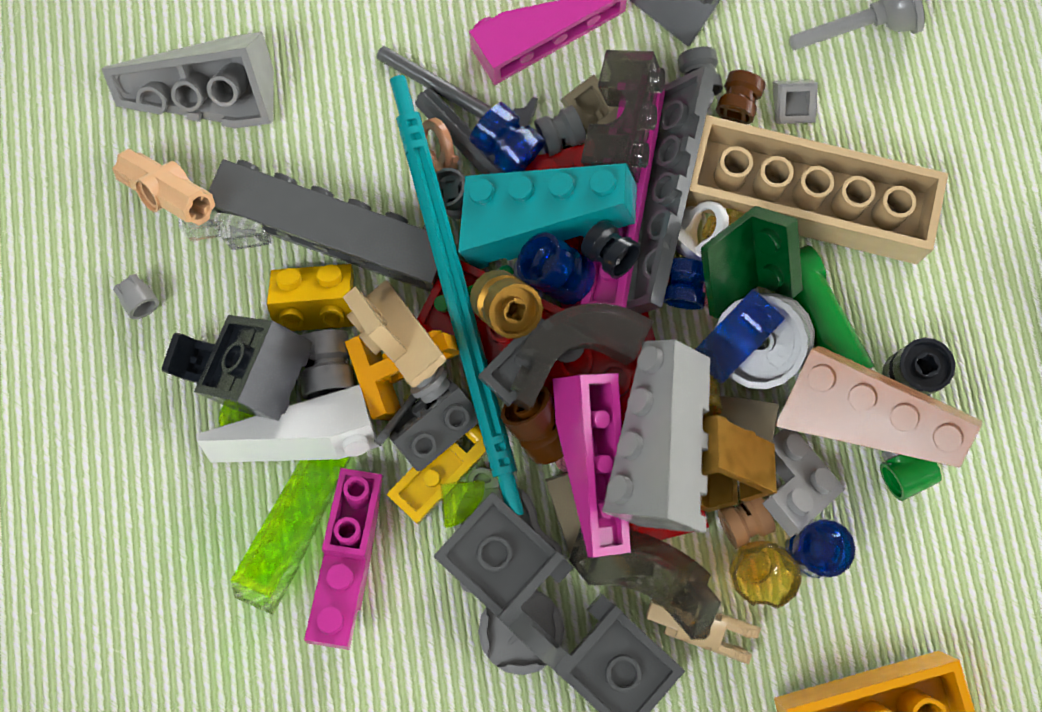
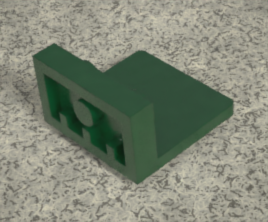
[701,206,803,319]

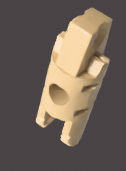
[646,598,761,665]

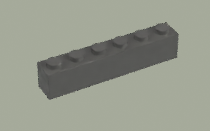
[208,159,439,292]

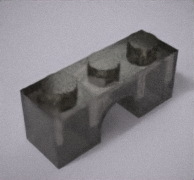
[581,50,665,183]

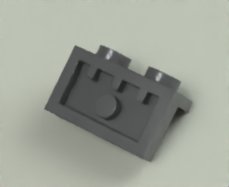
[389,378,478,471]

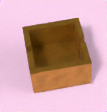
[700,416,777,513]

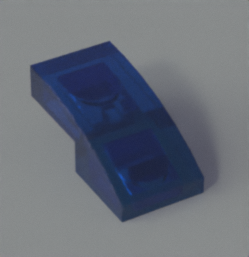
[694,289,786,384]

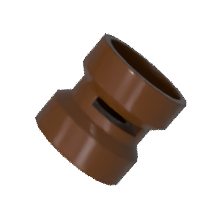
[715,70,766,125]

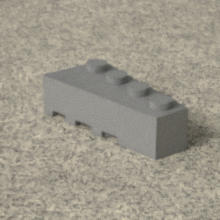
[602,339,710,533]

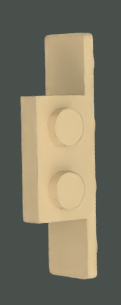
[343,280,446,388]

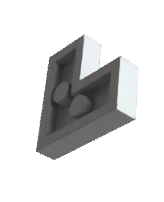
[762,428,845,538]

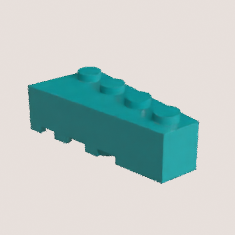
[458,163,637,269]

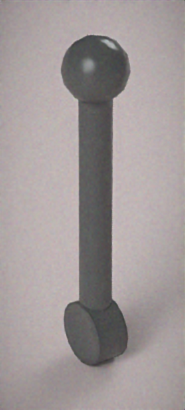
[374,394,418,446]

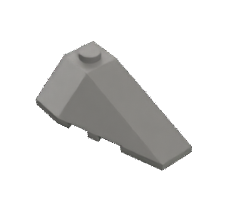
[101,32,274,128]

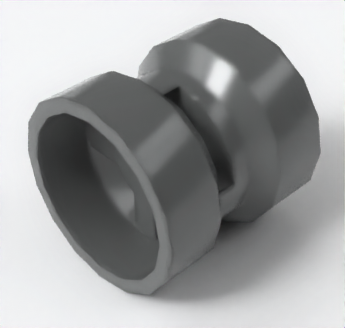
[678,46,723,96]
[534,105,586,157]

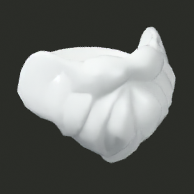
[676,201,729,262]

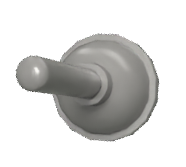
[789,0,925,50]

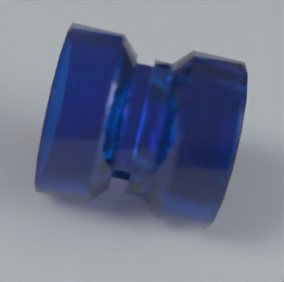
[663,258,706,310]

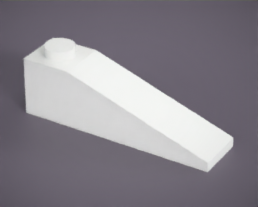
[196,385,379,463]

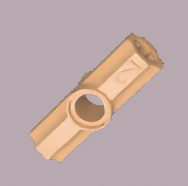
[112,149,216,226]

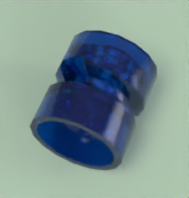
[469,101,546,173]
[516,232,596,305]
[784,519,855,578]

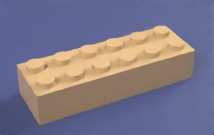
[685,115,949,265]

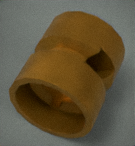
[470,270,543,339]

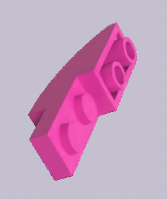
[304,468,383,650]

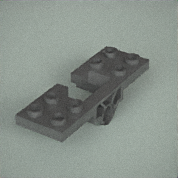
[433,492,685,712]

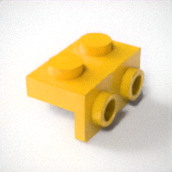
[267,264,354,331]

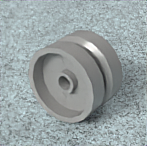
[713,292,815,389]

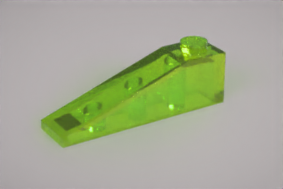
[230,456,351,615]

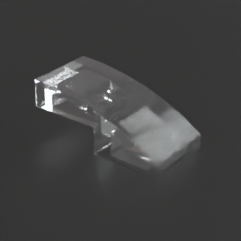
[178,212,271,250]

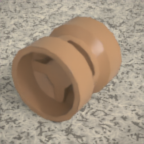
[717,497,776,549]

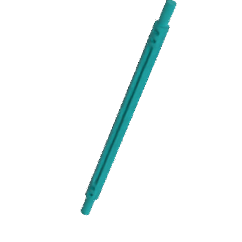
[390,75,525,515]

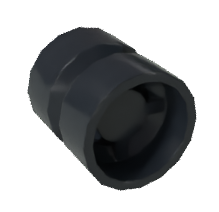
[882,337,956,396]

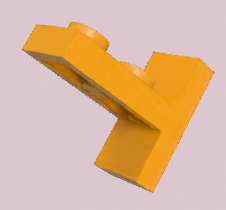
[345,330,460,421]

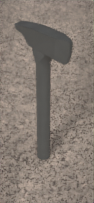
[376,46,538,166]

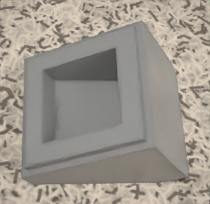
[773,80,818,124]

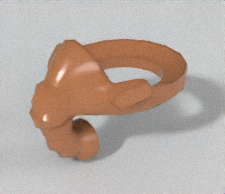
[422,118,459,172]

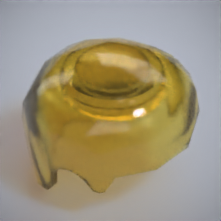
[729,541,802,608]

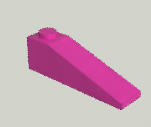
[469,0,627,86]
[553,374,631,558]

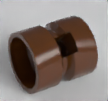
[501,384,564,465]

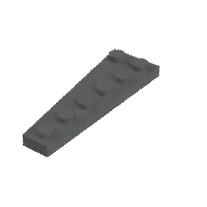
[625,66,716,316]

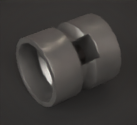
[299,330,356,400]

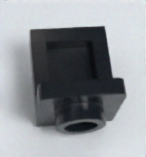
[161,333,215,384]

